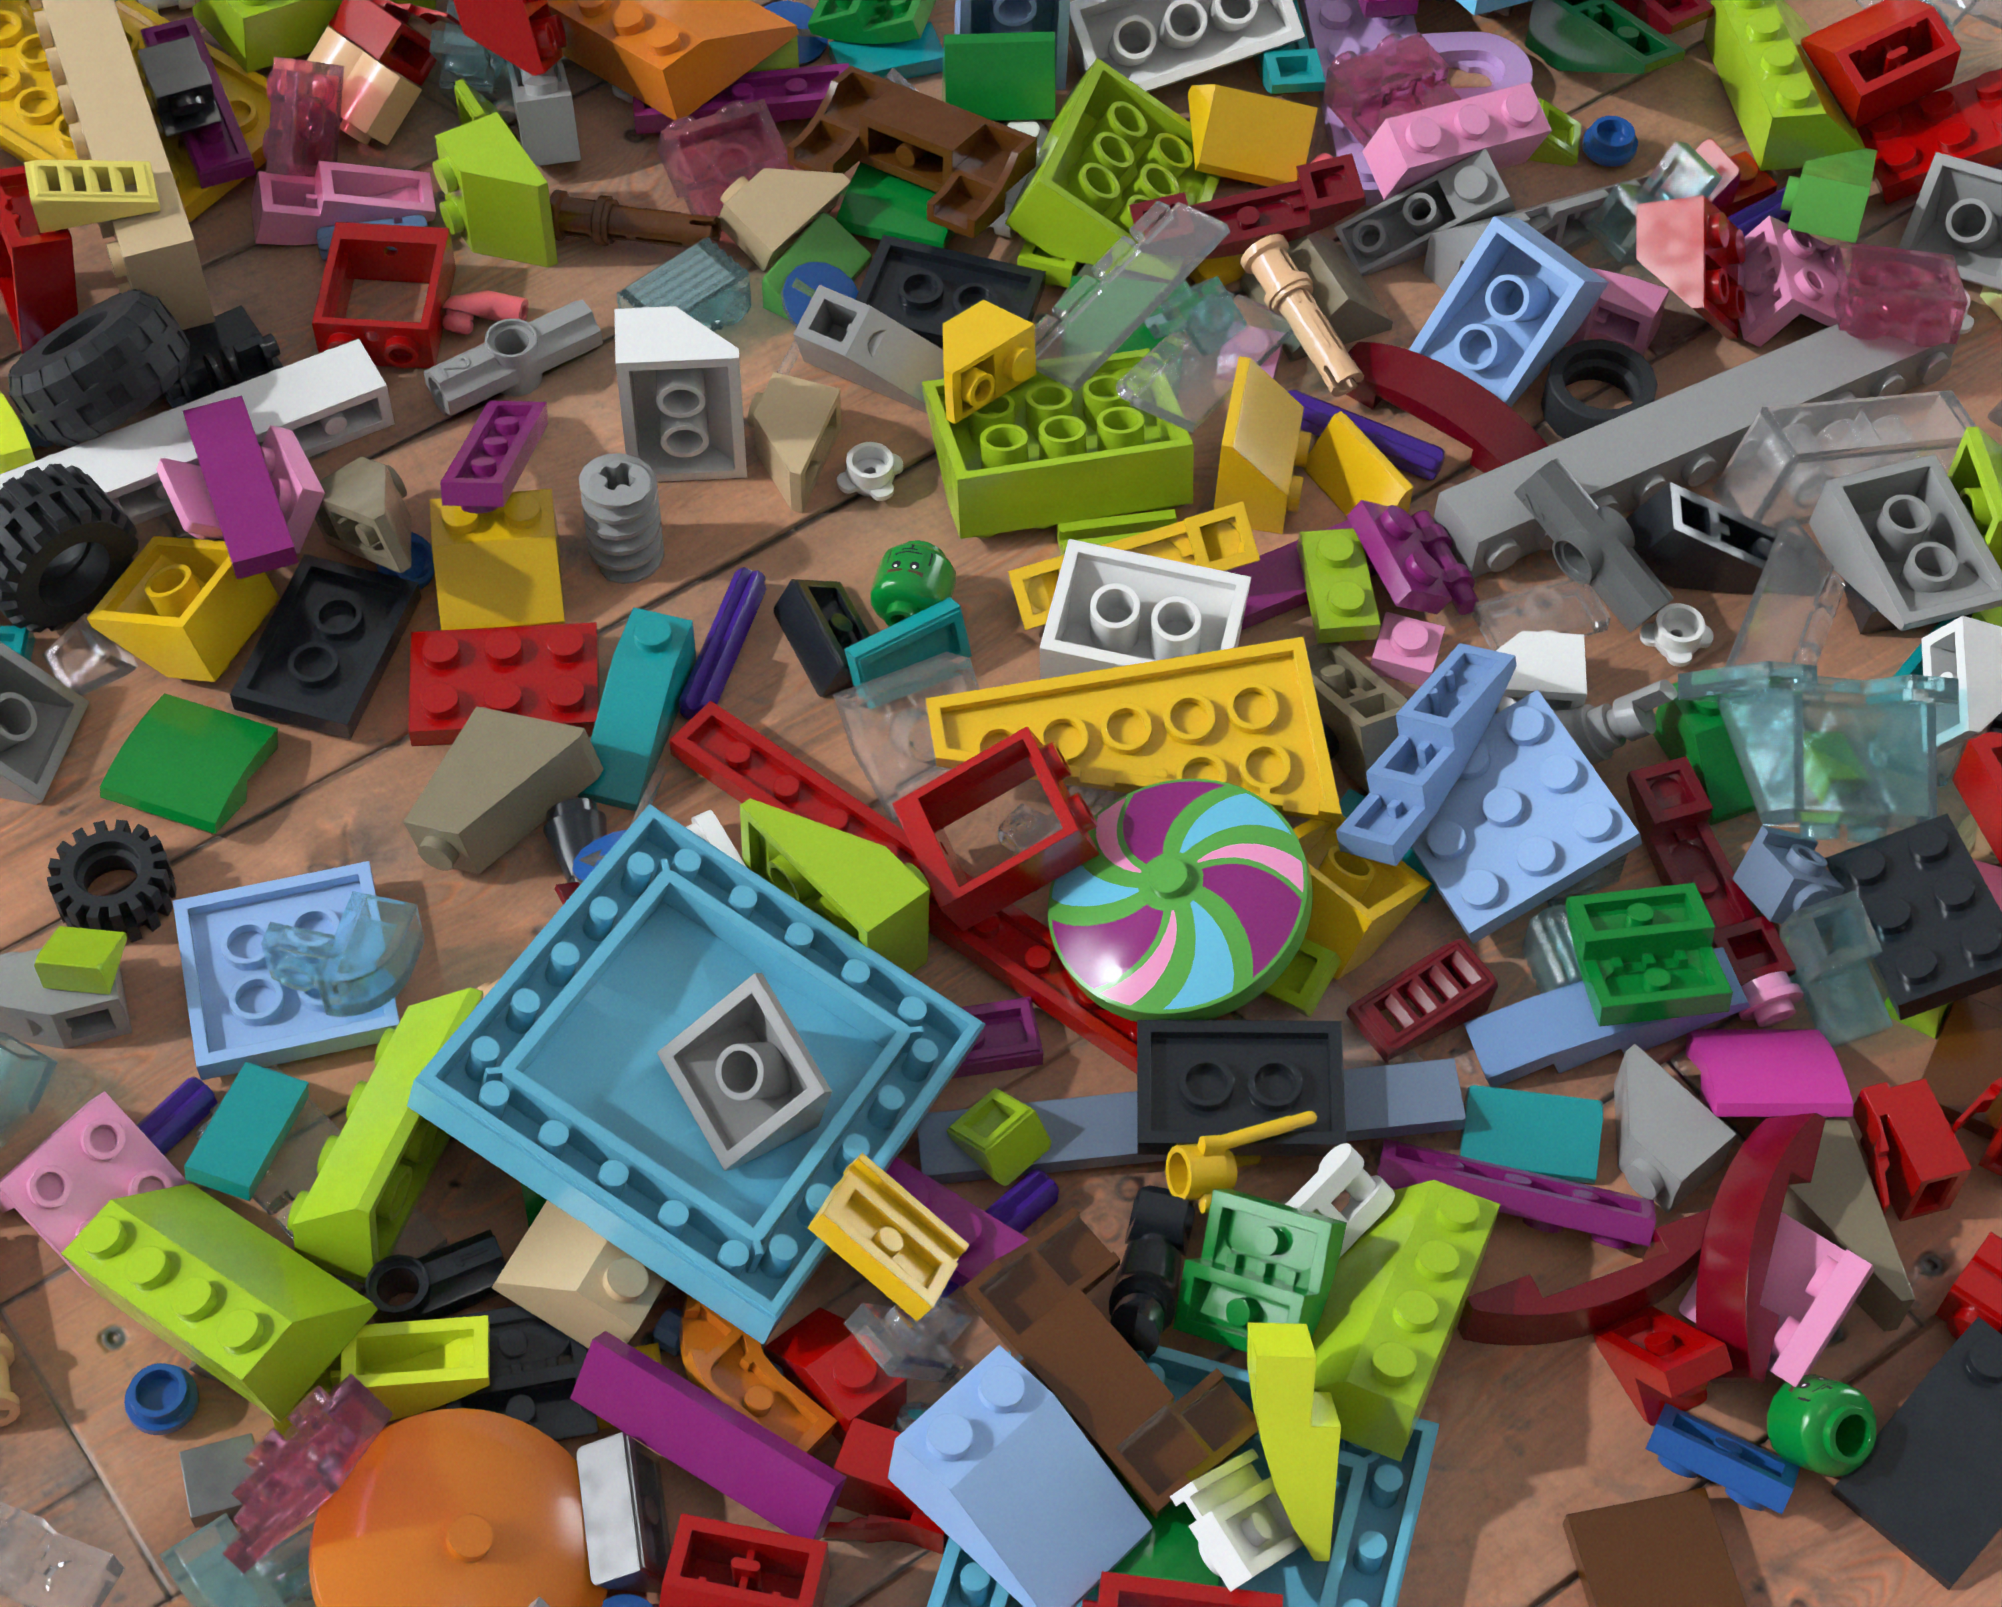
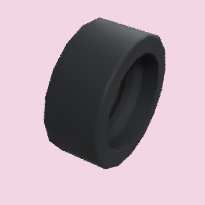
[1541,339,1658,439]

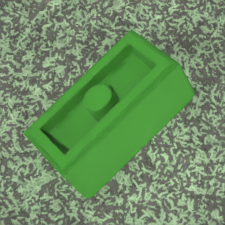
[762,212,872,323]

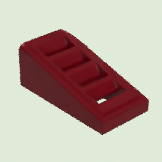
[1346,938,1498,1062]

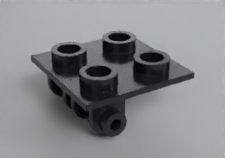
[163,305,284,409]

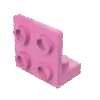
[1738,215,1868,347]
[156,425,325,554]
[0,1091,189,1287]
[1679,1212,1875,1387]

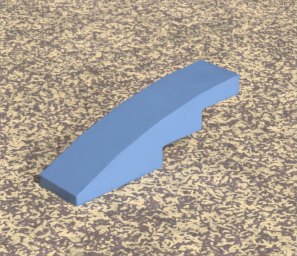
[1336,643,1517,866]
[1464,947,1750,1088]

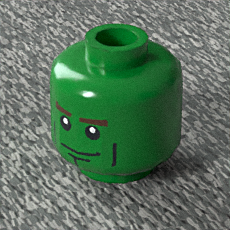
[870,540,956,627]
[1767,1374,1877,1477]

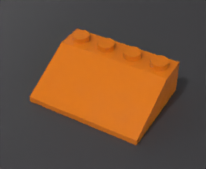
[547,0,799,123]

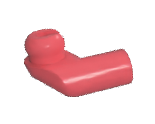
[442,290,528,335]

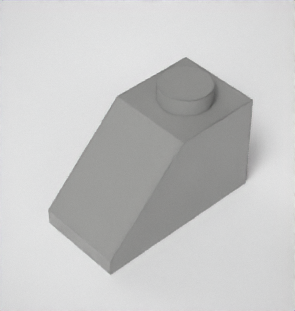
[1614,1044,1736,1213]

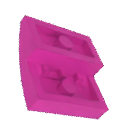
[1686,1029,1853,1117]

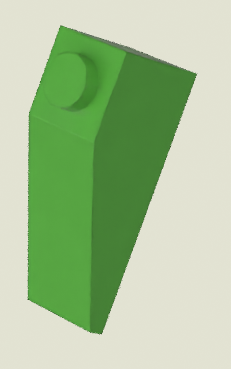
[1781,148,1877,243]

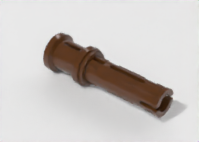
[550,190,721,252]

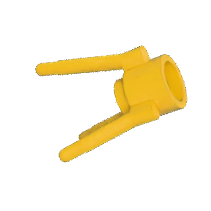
[1166,1111,1317,1214]

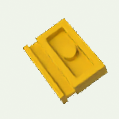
[808,1153,969,1321]

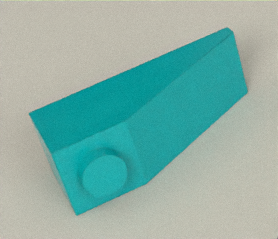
[578,607,696,812]

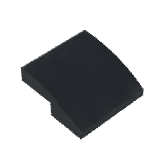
[442,1305,599,1441]

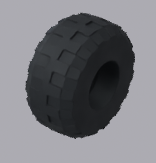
[8,289,190,447]

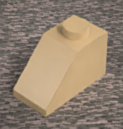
[719,168,851,272]
[747,372,841,513]

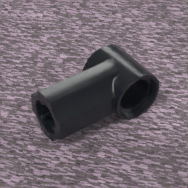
[365,1229,506,1324]

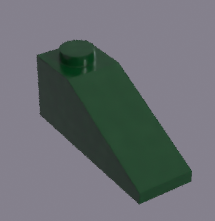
[1525,0,1686,74]

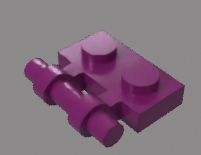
[1347,500,1480,615]

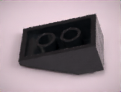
[1831,1316,2002,1590]

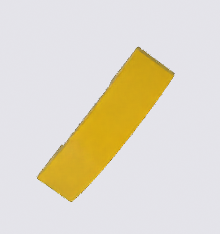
[1008,501,1260,631]

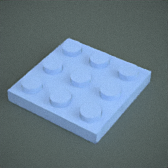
[1410,689,1642,944]
[173,861,400,1080]

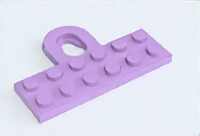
[1300,0,1533,206]

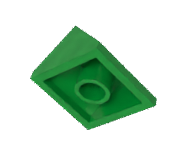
[942,32,1055,121]

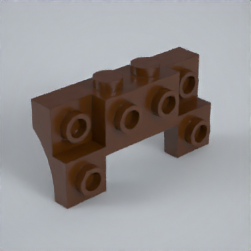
[787,66,1037,239]
[963,1206,1259,1519]

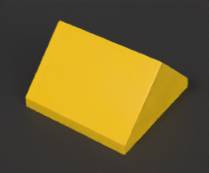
[1188,84,1318,187]

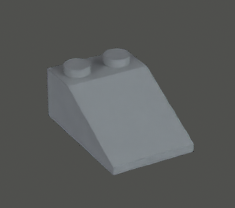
[1809,454,2002,631]

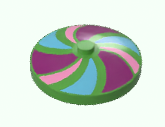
[1048,778,1313,1022]

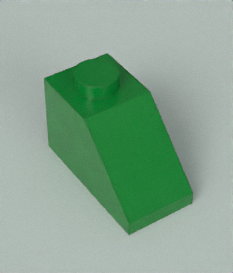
[1653,668,1768,826]

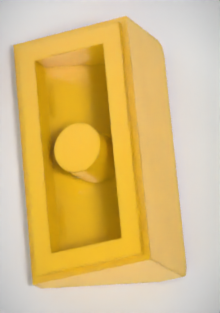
[1303,411,1414,517]

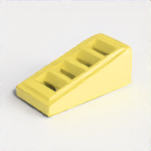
[24,160,161,233]

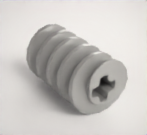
[579,453,664,584]

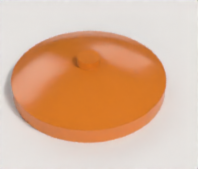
[308,1408,608,1607]

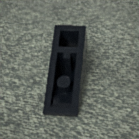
[1626,482,1815,599]

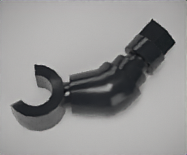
[1109,1185,1196,1359]

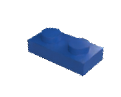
[1645,1403,1800,1514]

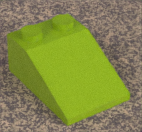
[740,798,930,975]

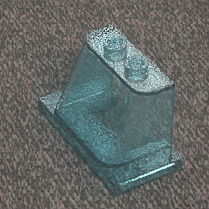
[1678,661,1959,843]

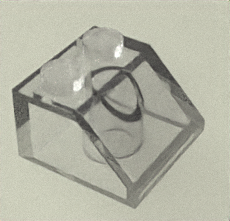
[833,652,980,821]

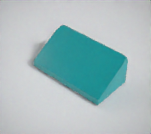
[1459,1085,1604,1184]

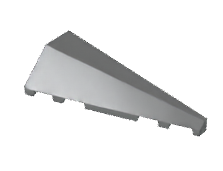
[1423,172,1670,292]

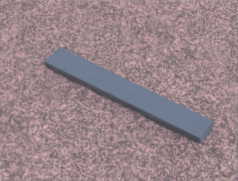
[917,1058,1466,1184]

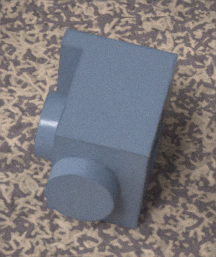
[1732,825,1845,932]

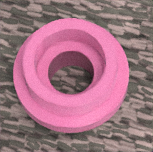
[1738,971,1803,1027]

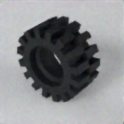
[47,819,177,943]

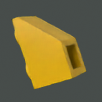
[943,300,1036,424]

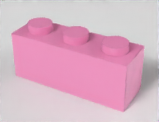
[1362,82,1552,200]

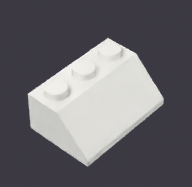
[614,306,747,482]
[1040,539,1251,679]

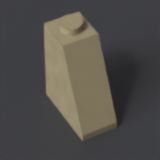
[403,706,603,874]

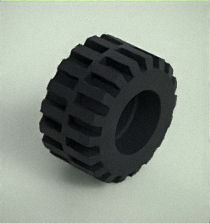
[0,464,139,633]

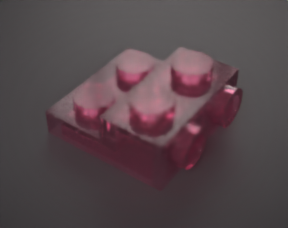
[1323,32,1461,148]
[263,57,344,177]
[657,99,795,232]
[1834,241,1968,347]
[222,1373,393,1574]

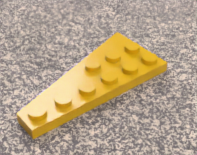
[925,637,1342,823]

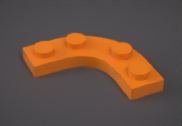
[679,1294,837,1455]

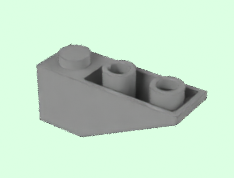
[506,59,581,166]
[1334,148,1516,277]
[793,285,944,413]
[0,948,132,1049]

